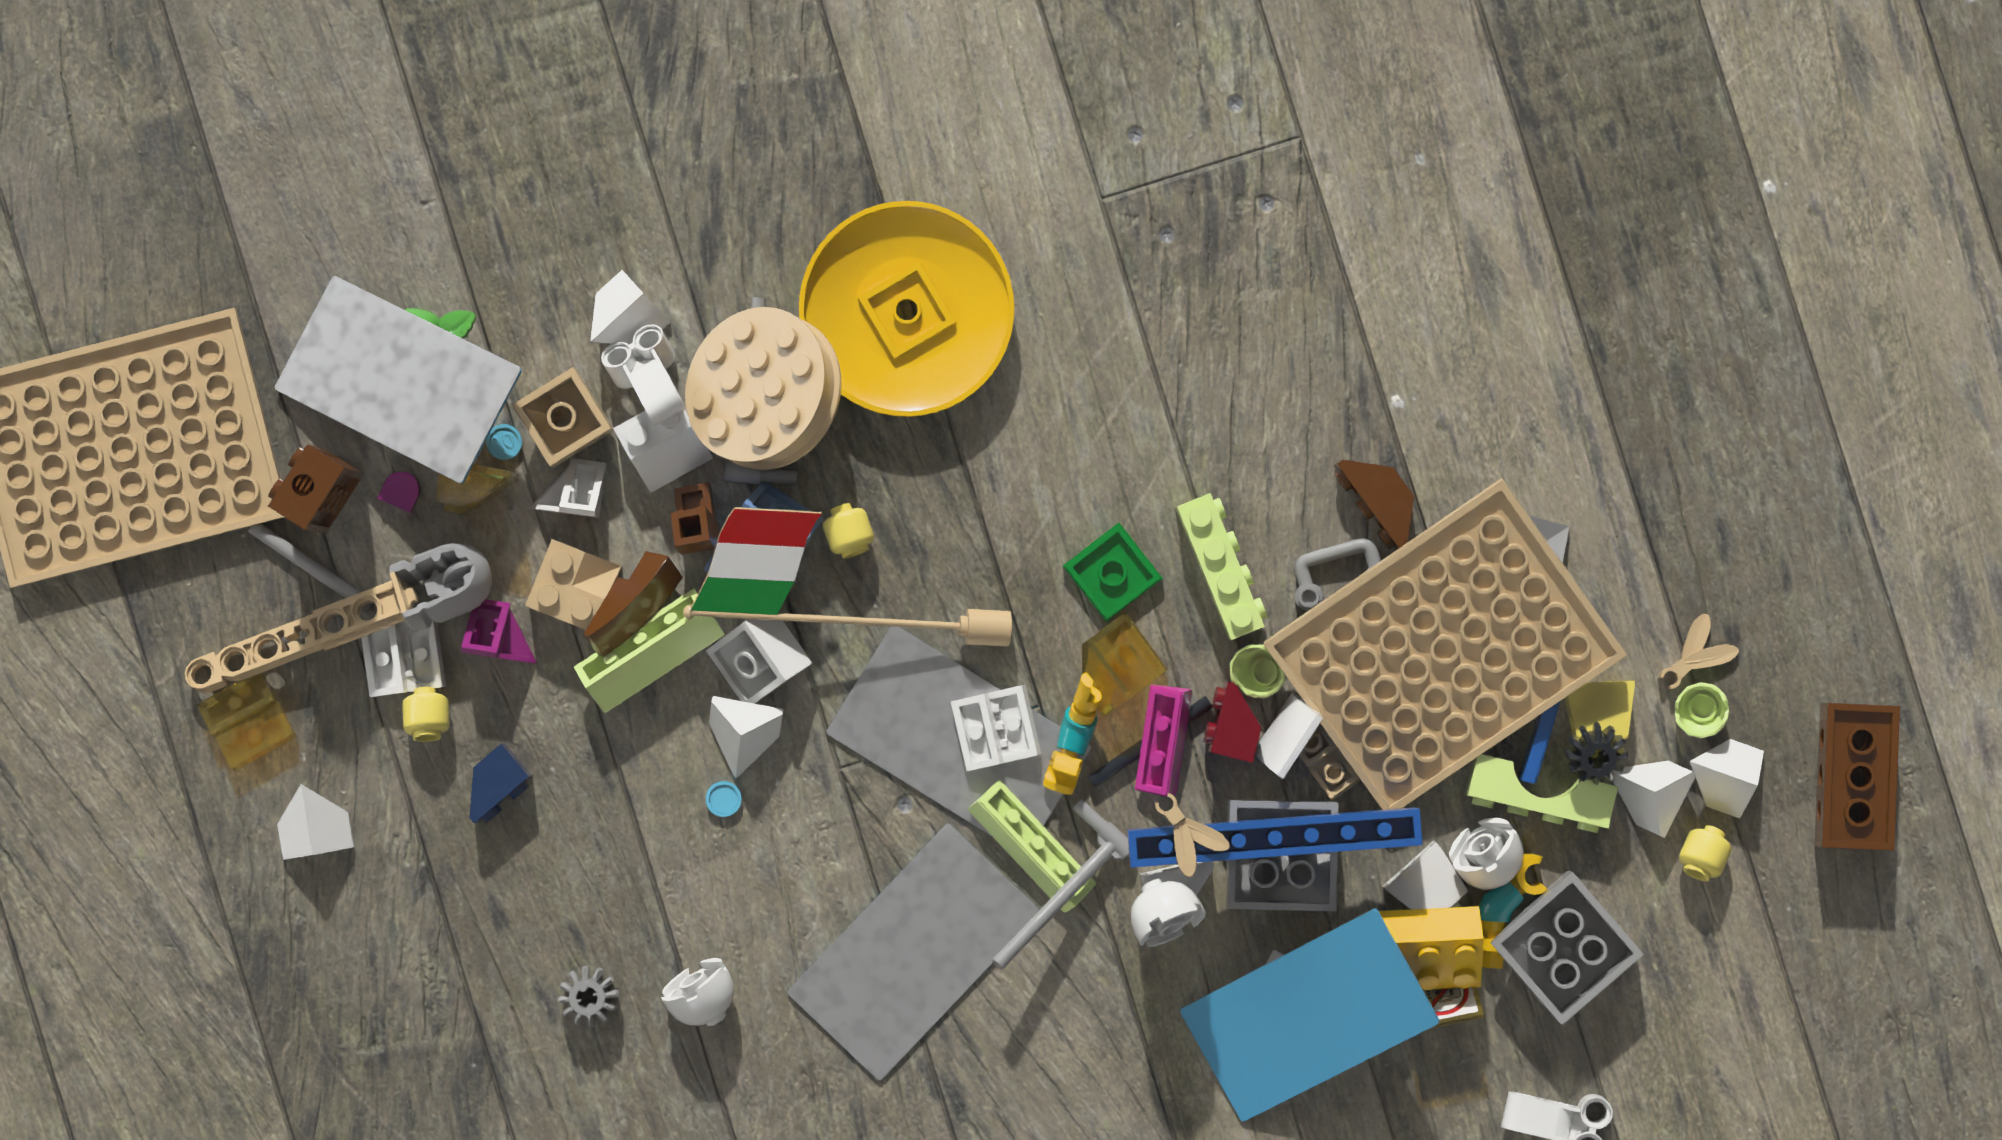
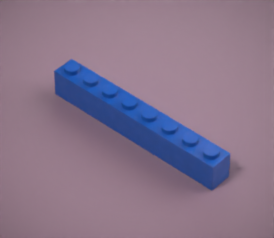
[1127,807,1423,868]

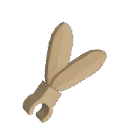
[1657,614,1739,689]
[1155,793,1229,877]

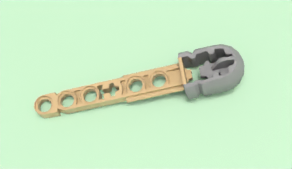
[185,543,492,693]

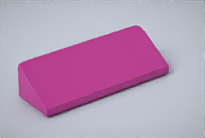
[1135,685,1192,797]

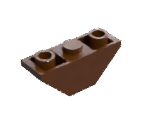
[1334,460,1414,550]

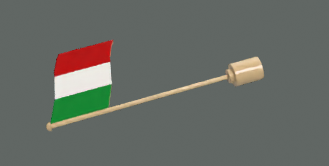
[683,507,1012,647]

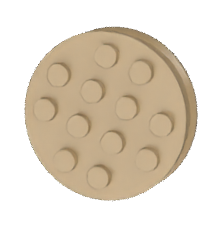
[685,307,842,470]

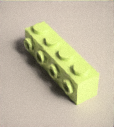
[1176,493,1268,640]
[574,588,725,713]

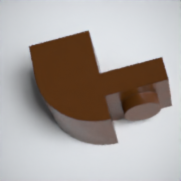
[671,482,720,555]

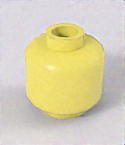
[822,503,874,559]
[402,687,450,742]
[1679,825,1732,882]

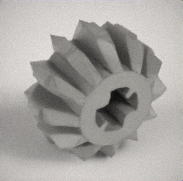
[557,966,619,1027]

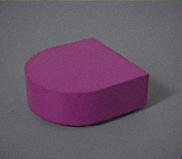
[377,471,420,513]

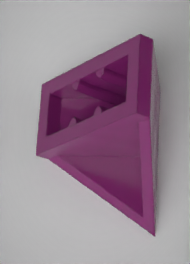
[461,599,537,664]

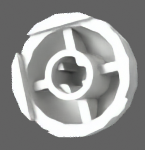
[1449,817,1523,890]
[1131,879,1206,947]
[661,958,735,1026]

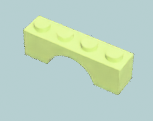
[1465,754,1618,833]

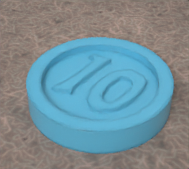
[486,424,522,460]
[706,781,742,817]

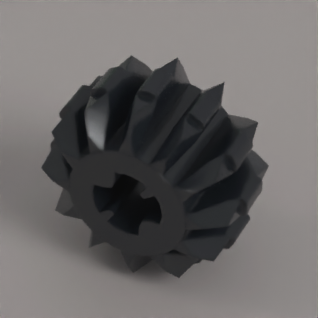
[1565,721,1628,786]

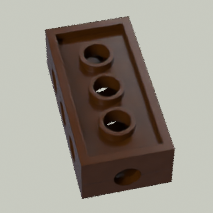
[268,444,365,534]
[1814,702,1900,851]

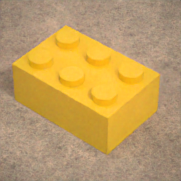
[1379,906,1484,990]

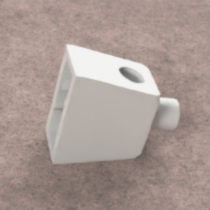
[1383,841,1468,910]

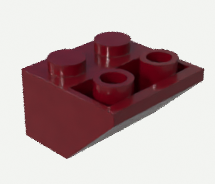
[1203,681,1261,763]

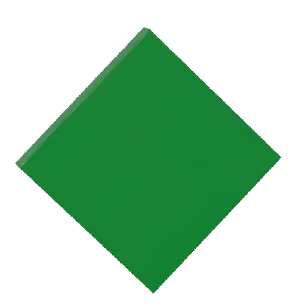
[1063,522,1163,622]

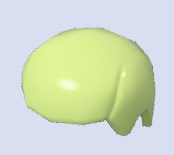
[1230,644,1287,698]
[1675,682,1729,738]

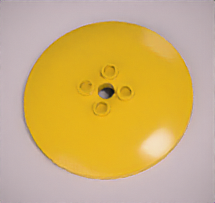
[799,201,1014,417]

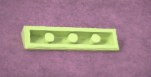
[968,779,1097,912]

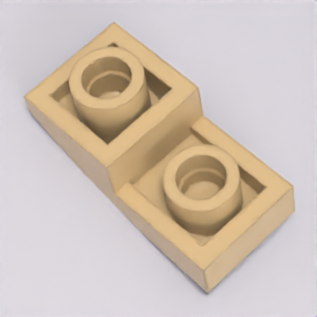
[1299,724,1361,801]

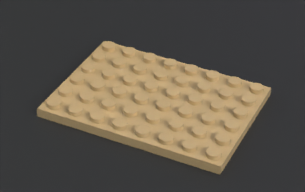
[0,308,285,588]
[1264,478,1627,810]

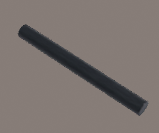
[1087,696,1212,788]

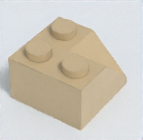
[512,367,614,468]
[525,539,622,630]

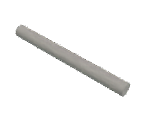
[248,524,373,613]

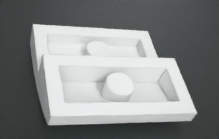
[361,620,446,697]
[951,684,1042,771]
[1255,692,1323,779]

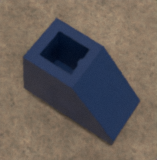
[469,743,532,824]

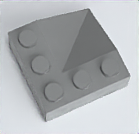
[1226,799,1339,911]
[1490,870,1644,1025]

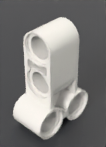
[601,324,687,426]
[1501,1091,1613,1140]

